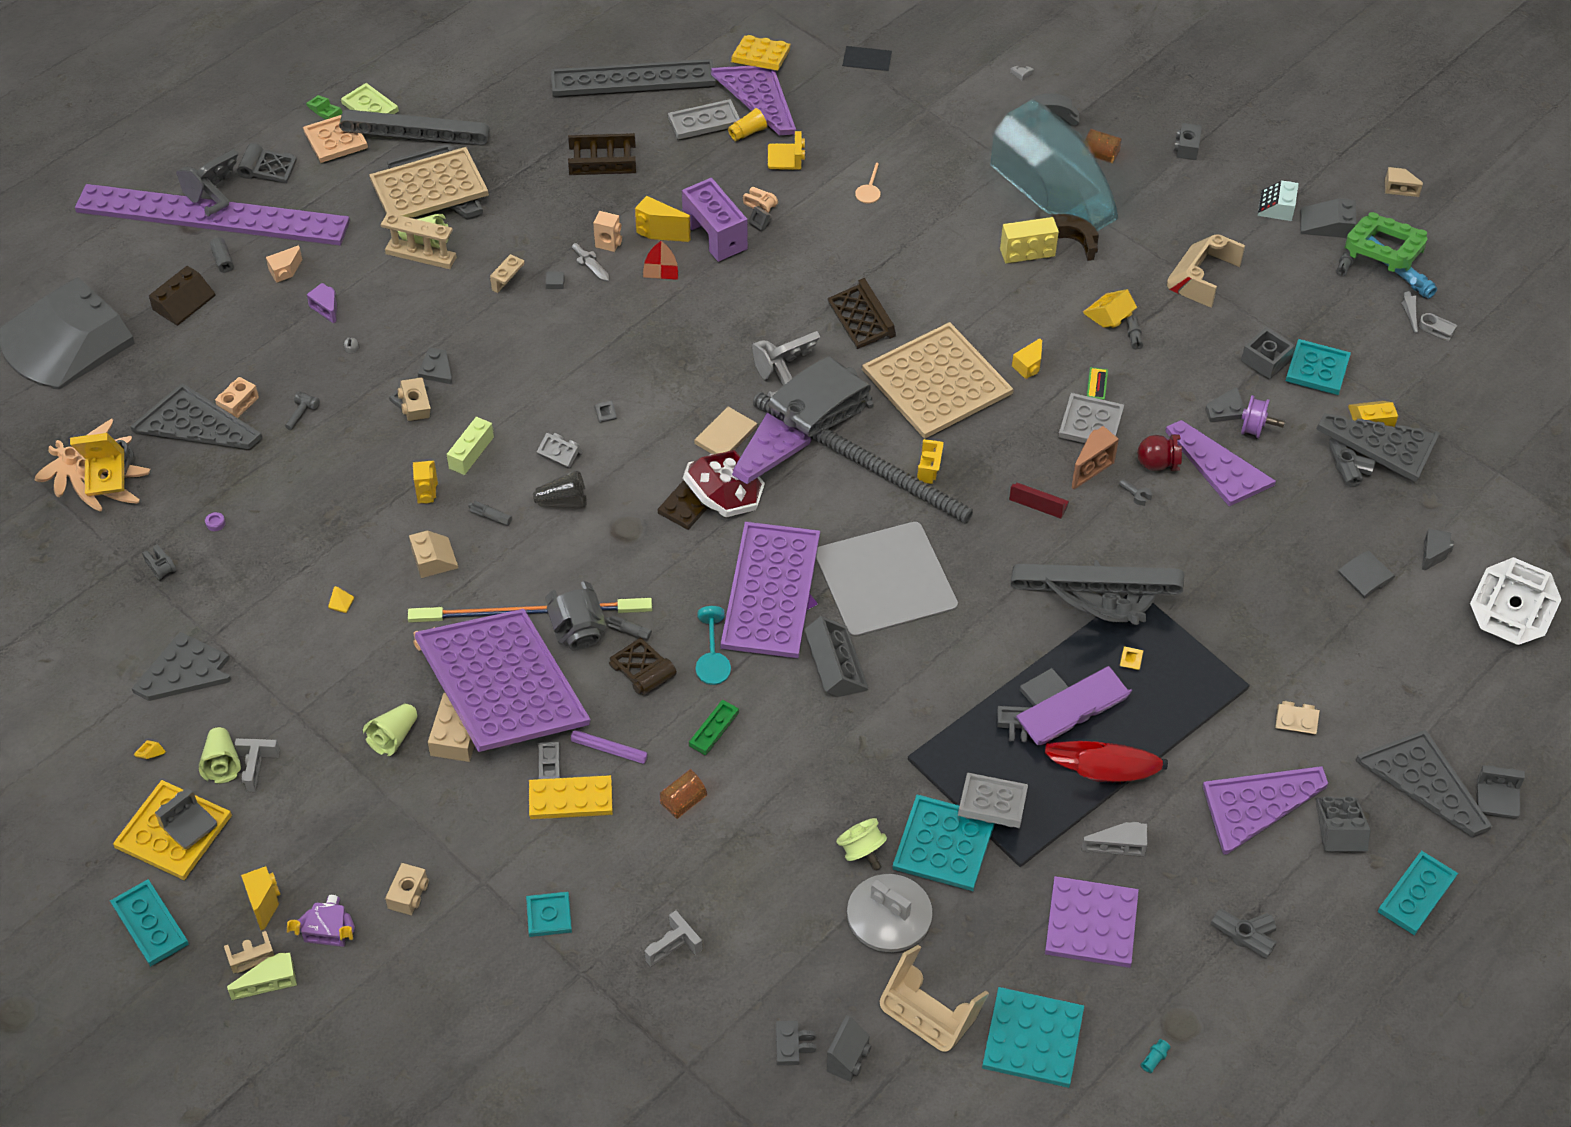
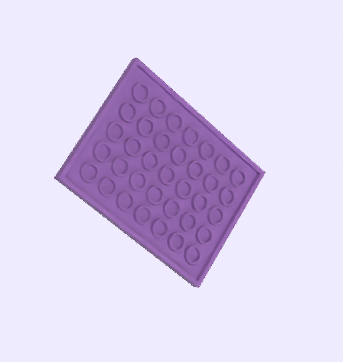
[415,609,591,752]

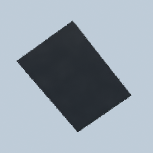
[842,46,892,71]

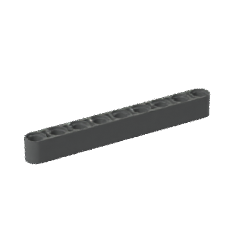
[339,110,490,145]
[1010,564,1185,595]

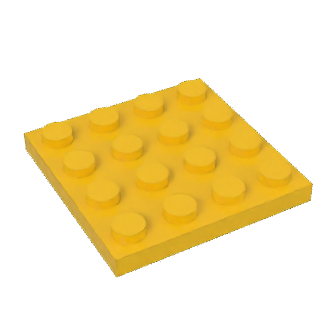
[113,780,232,880]

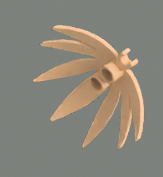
[35,419,150,511]

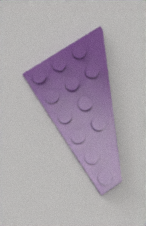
[711,66,796,135]
[1203,766,1328,855]

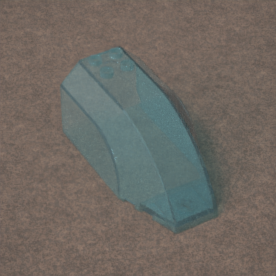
[990,99,1118,231]

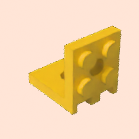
[70,433,124,496]

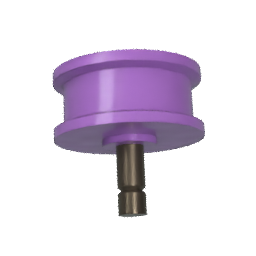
[1241,395,1285,439]

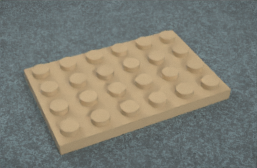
[369,147,489,218]

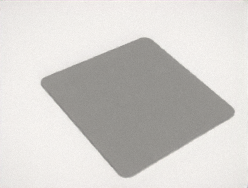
[816,522,958,636]

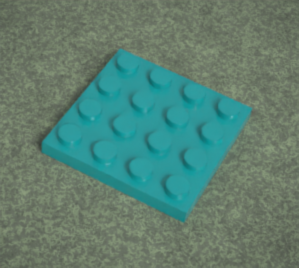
[892,795,995,891]
[982,987,1084,1088]

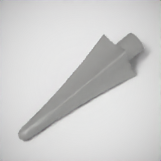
[1401,291,1418,333]

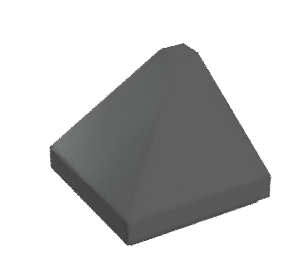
[594,400,617,422]

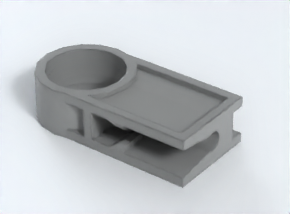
[1419,313,1457,341]

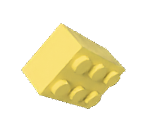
[1000,217,1059,263]

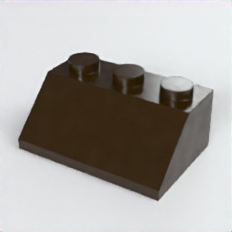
[149,265,216,326]

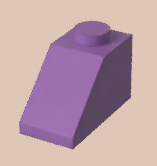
[307,283,337,323]

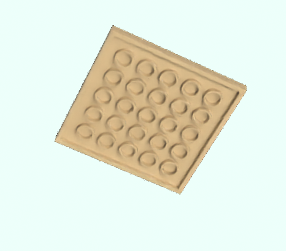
[862,322,1013,439]

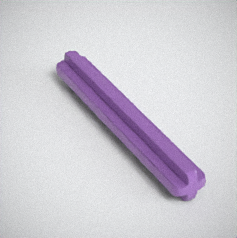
[571,730,647,763]

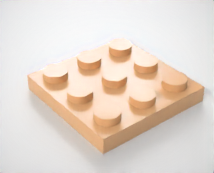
[303,115,368,163]

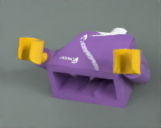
[287,895,355,947]

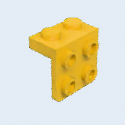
[768,131,805,169]

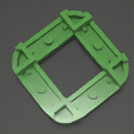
[1345,212,1427,272]

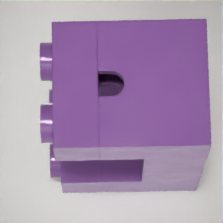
[682,178,748,262]

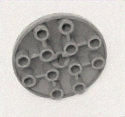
[847,874,932,952]

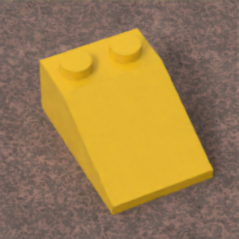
[635,196,691,242]

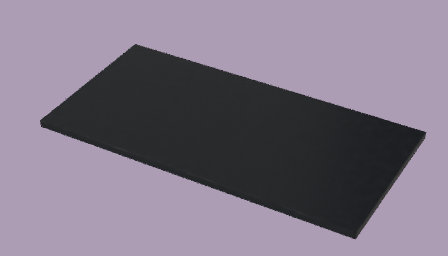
[908,594,1250,868]

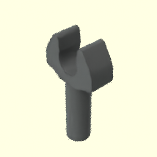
[1119,479,1152,506]

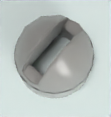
[344,337,359,353]

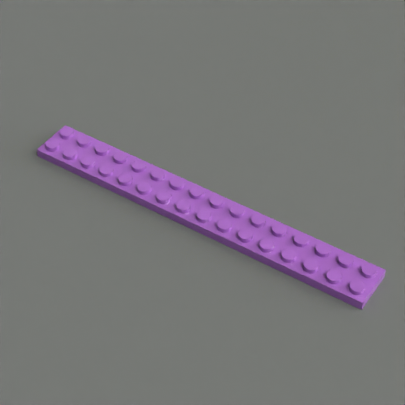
[75,184,350,246]

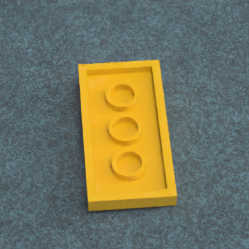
[529,775,613,819]

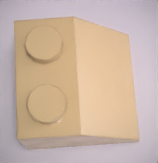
[409,531,458,578]

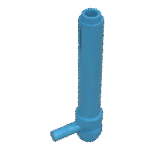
[1368,236,1437,299]

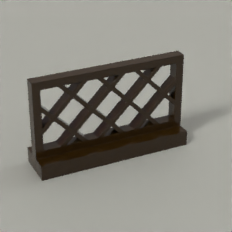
[827,278,896,349]

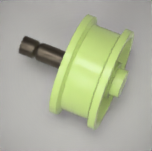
[836,818,887,870]

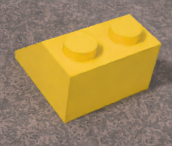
[1083,289,1137,328]
[1348,401,1398,427]
[241,866,280,930]

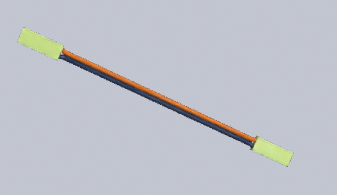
[408,598,652,622]

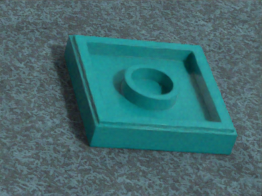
[526,892,572,937]

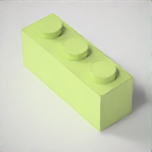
[447,417,494,475]

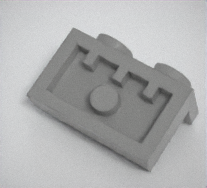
[537,433,583,468]

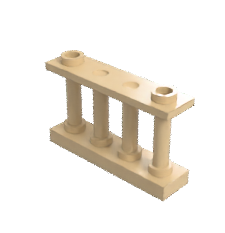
[381,213,457,269]

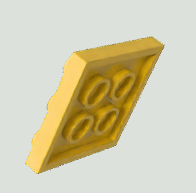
[731,35,791,71]

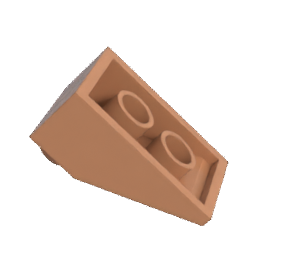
[1072,426,1119,489]

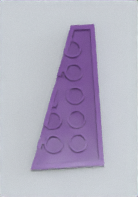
[732,413,811,484]
[1165,420,1276,506]

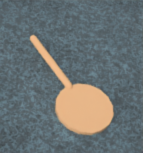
[855,163,880,203]

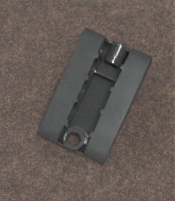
[768,356,871,437]

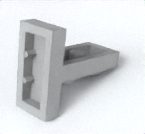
[235,738,280,792]
[645,910,702,967]

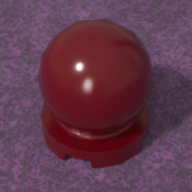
[1137,434,1182,471]

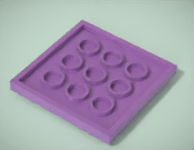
[1045,876,1139,968]

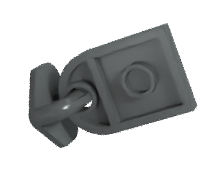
[176,149,238,217]

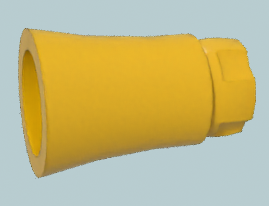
[728,108,767,141]

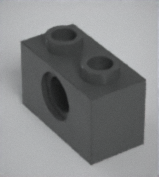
[1174,123,1202,160]

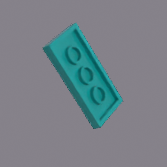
[1378,850,1458,935]
[110,879,189,967]

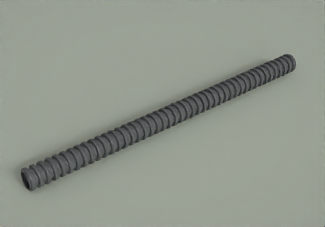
[753,392,973,523]

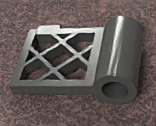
[237,143,296,184]

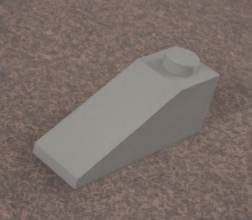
[1082,822,1147,856]

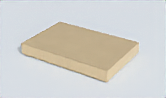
[694,407,757,454]

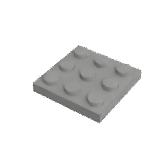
[1058,393,1124,443]
[958,773,1028,828]

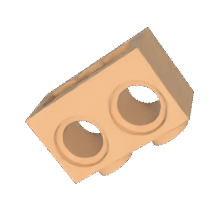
[215,377,259,418]

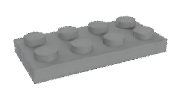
[668,99,740,139]

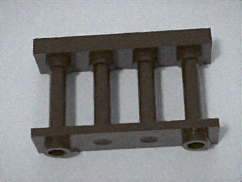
[568,133,636,175]

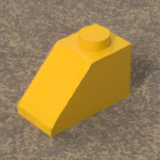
[1012,338,1042,379]

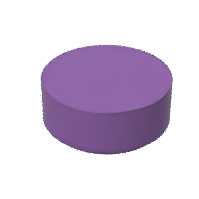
[205,512,225,531]

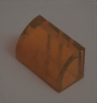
[1082,129,1122,163]
[660,769,707,819]

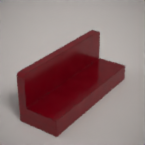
[1009,482,1069,519]

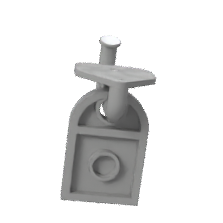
[752,331,820,397]

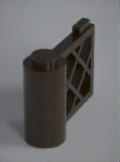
[609,638,677,695]

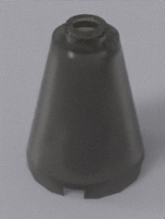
[533,471,587,508]

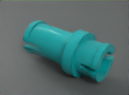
[1140,1039,1171,1073]

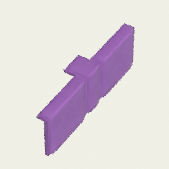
[1016,666,1132,745]

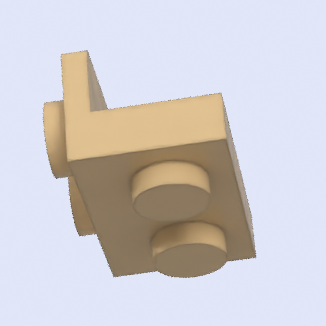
[490,254,524,293]
[1275,701,1320,734]

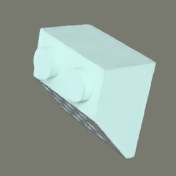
[1258,180,1298,221]

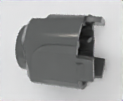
[545,581,606,650]

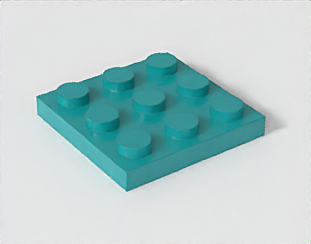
[1286,339,1351,395]

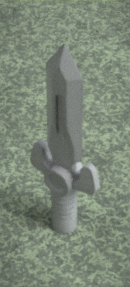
[572,243,609,281]

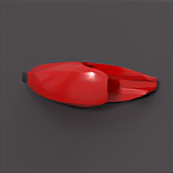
[1045,741,1168,782]

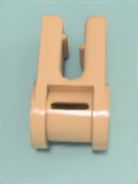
[743,187,778,213]

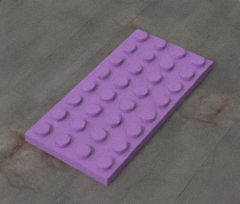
[721,522,820,658]

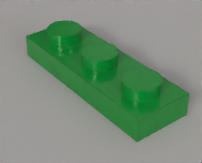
[689,700,739,755]

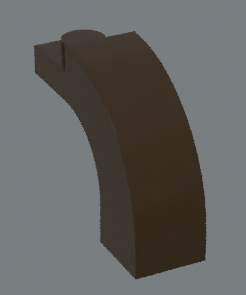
[1051,214,1099,261]

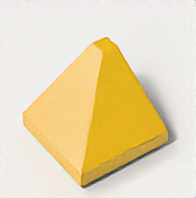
[328,586,354,613]
[1120,647,1143,670]
[134,740,166,759]

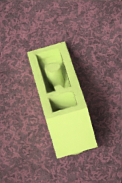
[227,953,297,1000]

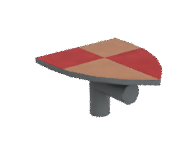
[643,240,678,280]

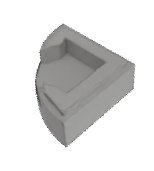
[1010,66,1034,81]

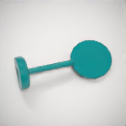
[695,606,731,685]

